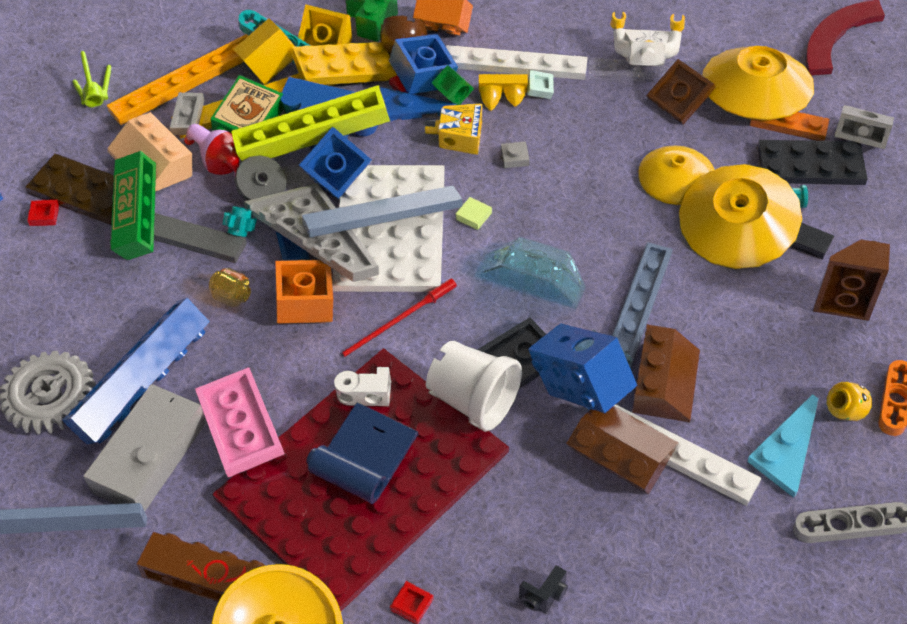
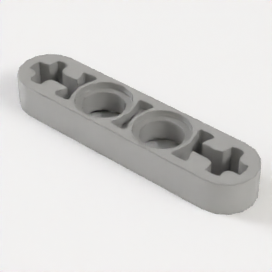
[793,502,907,543]

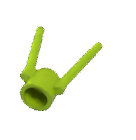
[72,51,111,108]

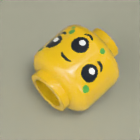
[826,382,872,421]

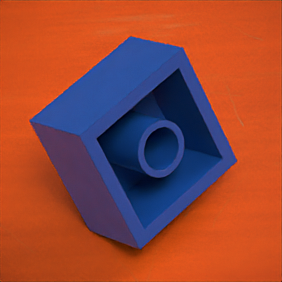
[389,34,458,94]

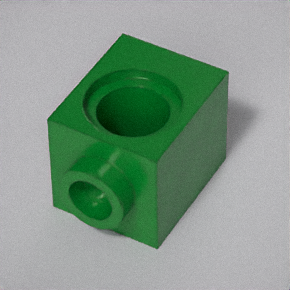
[432,65,475,105]

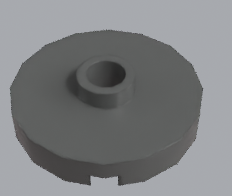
[234,155,287,201]

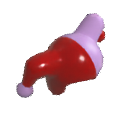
[184,123,240,177]

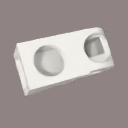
[334,367,391,406]

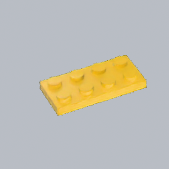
[291,42,397,85]

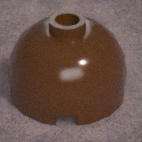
[380,15,428,55]

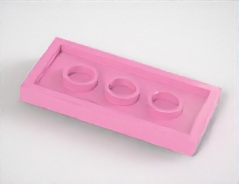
[195,367,285,477]

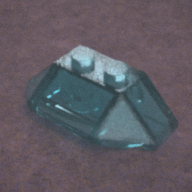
[475,237,586,309]

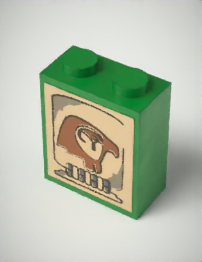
[210,75,284,133]

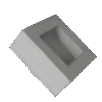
[501,141,529,168]

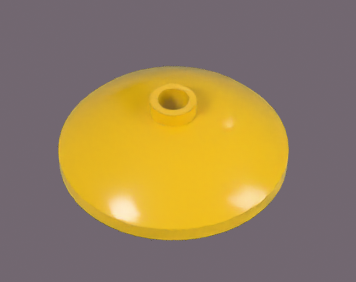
[638,145,714,205]

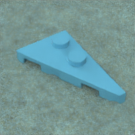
[747,395,819,498]

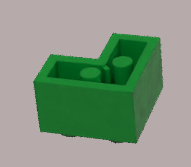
[345,0,398,42]

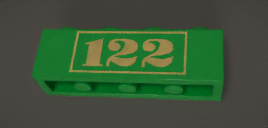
[110,151,156,260]

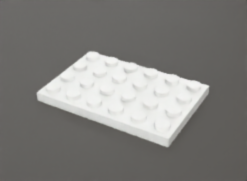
[332,165,445,292]

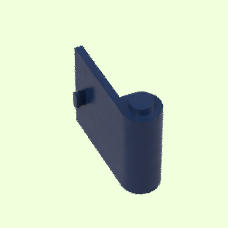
[306,402,418,504]

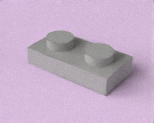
[170,92,204,135]

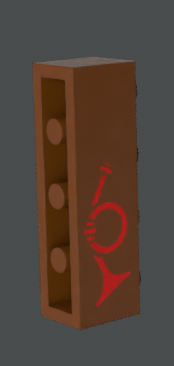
[136,532,265,602]

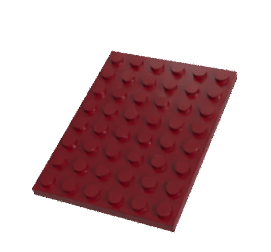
[212,348,509,611]

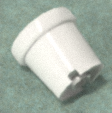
[426,341,522,431]

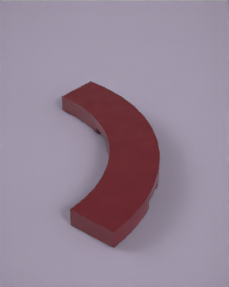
[805,0,885,76]

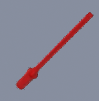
[342,278,457,357]

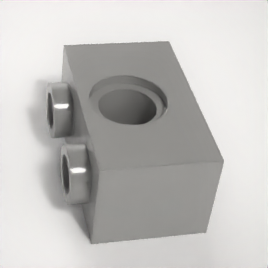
[835,105,894,149]

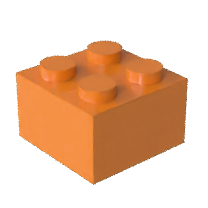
[413,0,473,36]
[275,260,333,323]

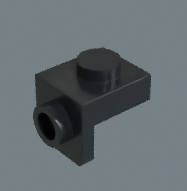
[519,565,568,614]

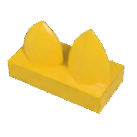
[479,74,528,111]

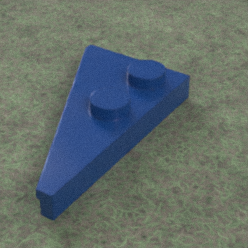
[379,87,456,121]

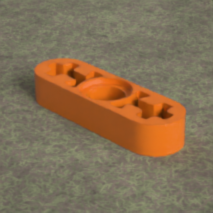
[878,360,907,436]

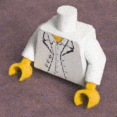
[610,12,685,66]

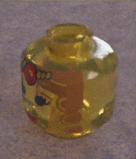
[209,268,251,307]

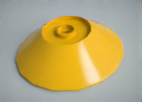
[702,46,814,120]
[679,164,802,269]

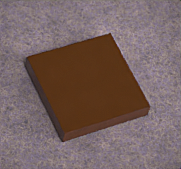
[646,59,716,124]

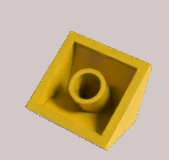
[298,4,352,46]
[233,18,295,85]

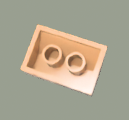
[108,112,192,192]

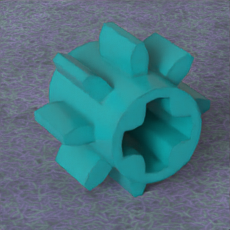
[222,206,257,237]

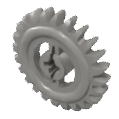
[0,351,96,435]

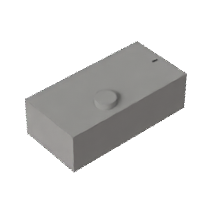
[83,384,206,511]

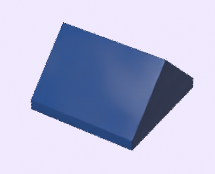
[299,127,372,199]

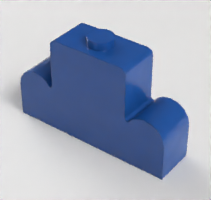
[281,77,378,149]

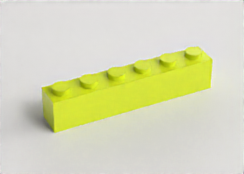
[231,85,390,162]

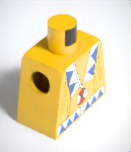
[425,104,482,155]

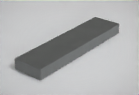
[154,213,247,263]

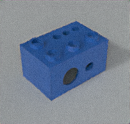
[528,323,637,413]

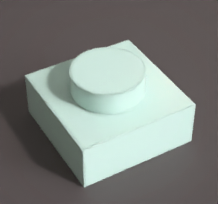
[527,70,554,99]

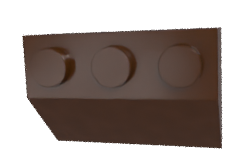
[813,239,890,321]
[632,324,700,423]
[566,406,679,495]

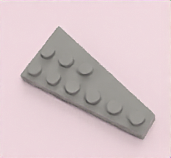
[244,183,379,282]

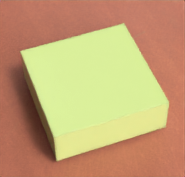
[456,197,492,230]

